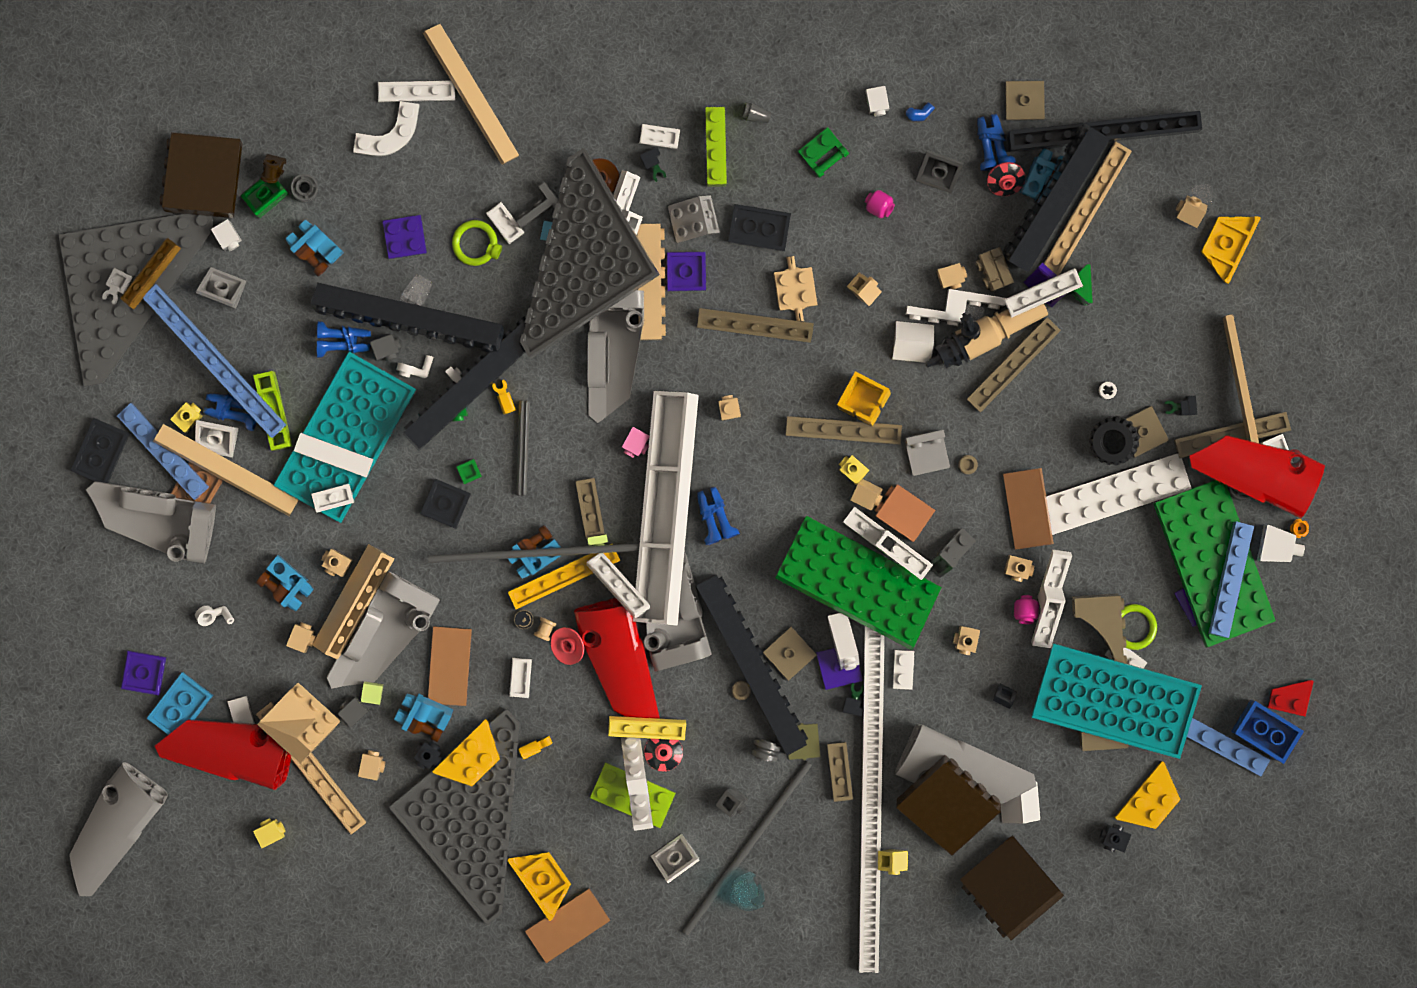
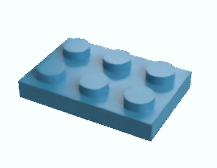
[147,672,213,735]

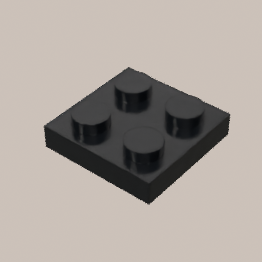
[421,479,471,529]

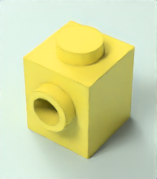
[170,402,202,433]
[838,455,869,485]
[253,818,286,848]
[878,849,908,875]

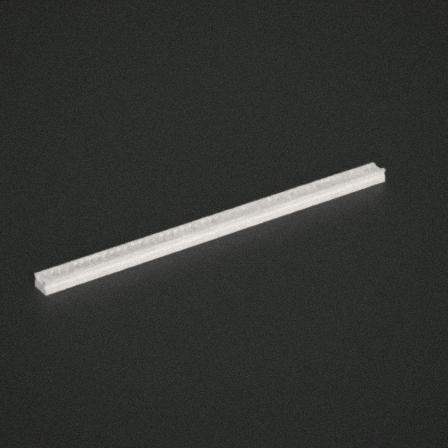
[859,626,884,973]

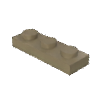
[575,478,605,538]
[827,742,853,802]

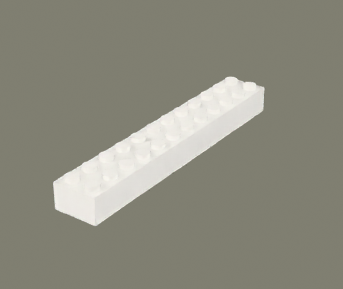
[633,391,698,625]

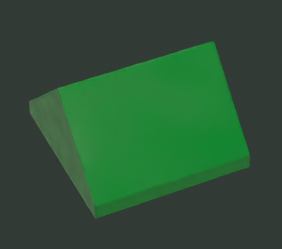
[241,179,289,218]
[1069,264,1093,306]

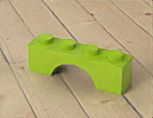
[705,107,727,187]
[253,371,293,451]

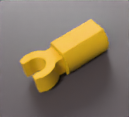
[492,380,516,415]
[519,736,553,759]

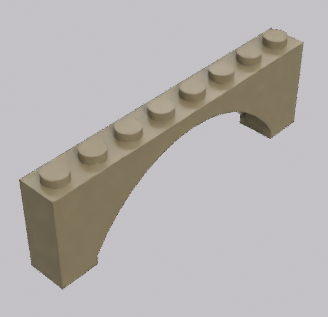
[1072,593,1128,751]

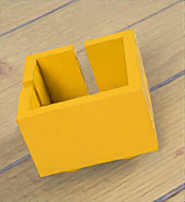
[837,371,891,427]

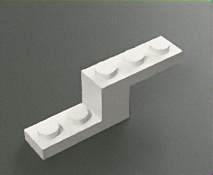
[613,170,643,235]
[905,289,1006,326]
[843,507,933,580]
[1031,550,1072,648]
[621,737,653,831]

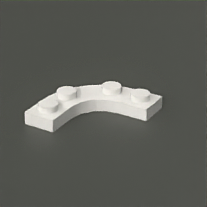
[353,101,419,156]

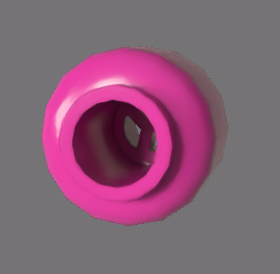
[865,190,895,218]
[1014,595,1039,624]

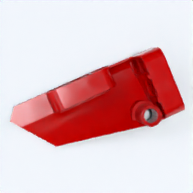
[1189,435,1325,519]
[574,598,660,719]
[155,719,291,790]

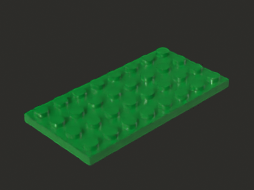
[1153,480,1276,647]
[775,516,942,650]

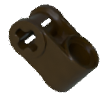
[260,154,286,183]

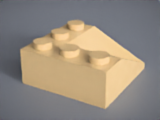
[257,683,340,764]

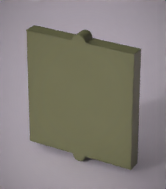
[788,723,820,760]

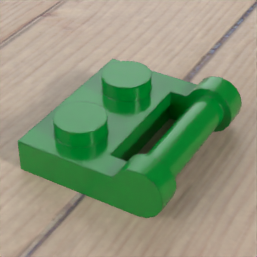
[798,127,849,178]

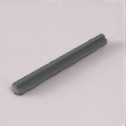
[516,401,530,496]

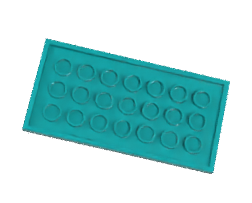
[274,352,417,523]
[1031,643,1202,759]

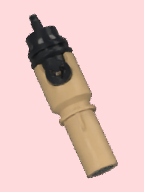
[925,304,1048,369]

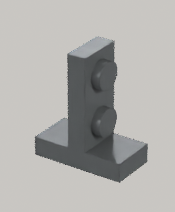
[517,182,558,229]
[929,528,976,578]

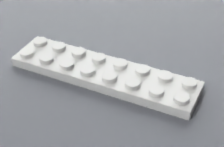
[1046,453,1192,535]

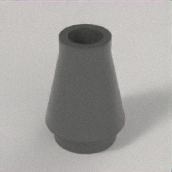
[741,102,771,123]

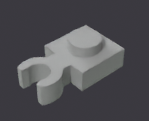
[102,268,133,305]

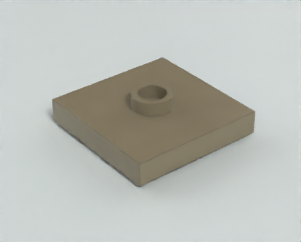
[1005,81,1045,120]
[1122,406,1169,458]
[763,627,816,681]

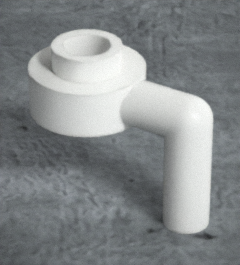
[396,355,434,378]
[195,606,234,626]

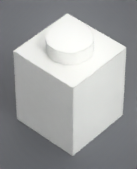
[865,86,889,117]
[211,219,242,251]

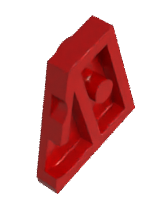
[1267,680,1314,717]

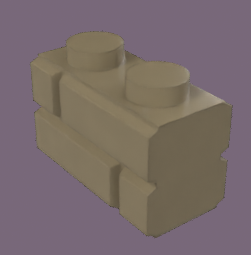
[976,247,1014,292]

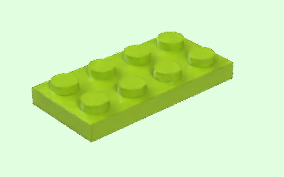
[590,762,676,828]

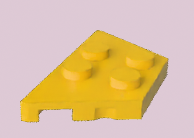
[1201,216,1260,284]
[432,719,500,786]
[1114,761,1180,829]
[507,852,571,921]

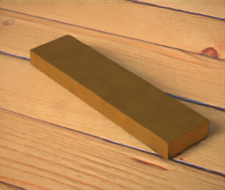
[120,238,181,309]

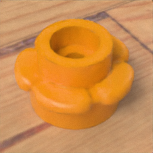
[1290,519,1309,538]

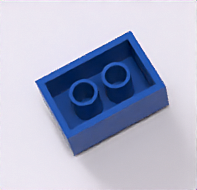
[1231,700,1304,764]

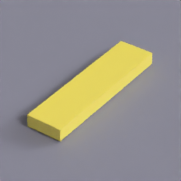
[608,716,686,740]

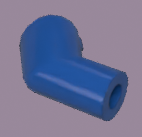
[906,102,935,121]

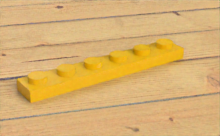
[508,544,620,609]

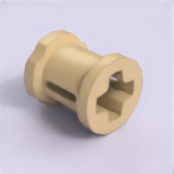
[533,617,556,641]

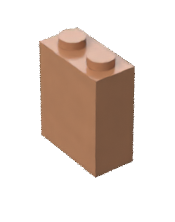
[874,484,935,542]

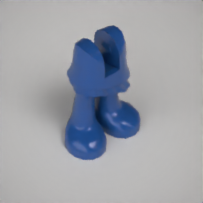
[977,114,1016,171]
[317,321,371,358]
[203,394,257,431]
[697,487,740,545]

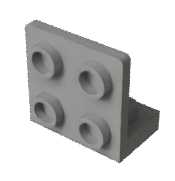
[668,195,720,243]
[905,430,950,476]

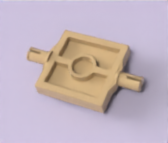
[773,256,817,321]

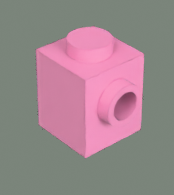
[622,427,650,458]

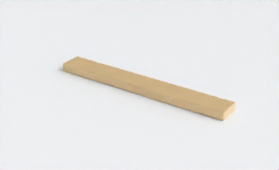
[423,24,519,165]
[1043,141,1132,276]
[1223,315,1259,443]
[153,424,299,516]
[256,702,366,834]

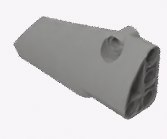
[588,290,644,423]
[86,481,216,564]
[644,549,712,672]
[326,571,440,689]
[895,724,1037,804]
[69,762,168,896]

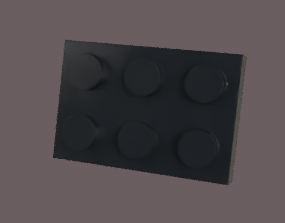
[728,204,791,252]
[70,418,130,483]

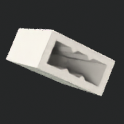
[828,613,859,670]

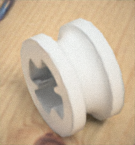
[1099,382,1117,399]

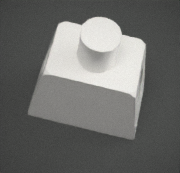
[1257,525,1305,562]

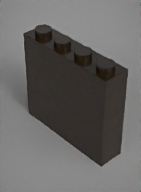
[160,132,243,218]
[896,755,1001,856]
[960,835,1064,941]

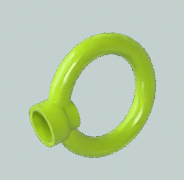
[452,220,502,266]
[1121,604,1157,650]

